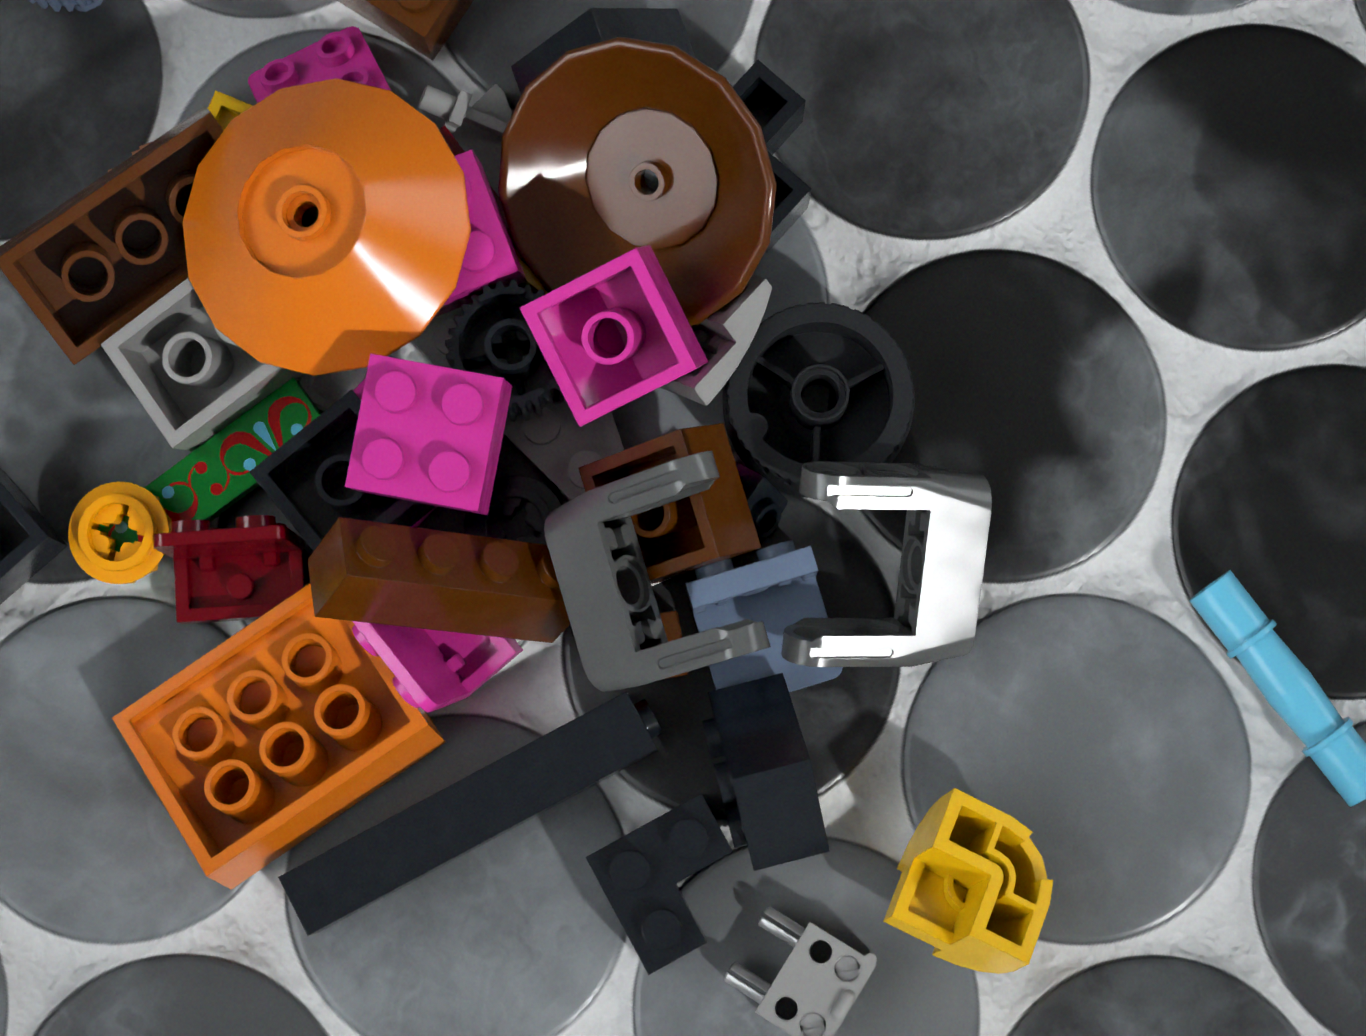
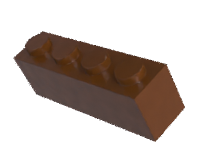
[308,517,570,643]

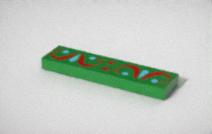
[98,378,322,557]

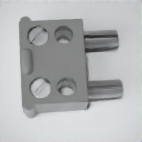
[724,906,877,1036]

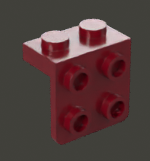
[153,515,307,624]

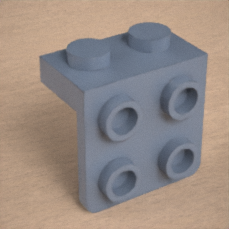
[686,540,843,693]

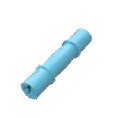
[1189,570,1366,807]

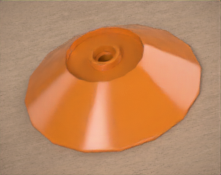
[182,78,471,376]

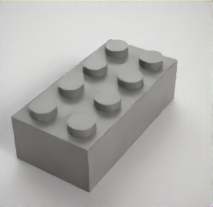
[101,207,318,452]

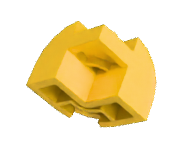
[883,788,1053,974]

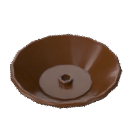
[498,36,777,326]

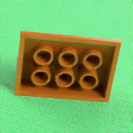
[112,583,446,890]

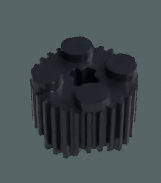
[445,280,565,422]

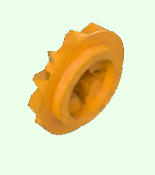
[68,482,172,584]

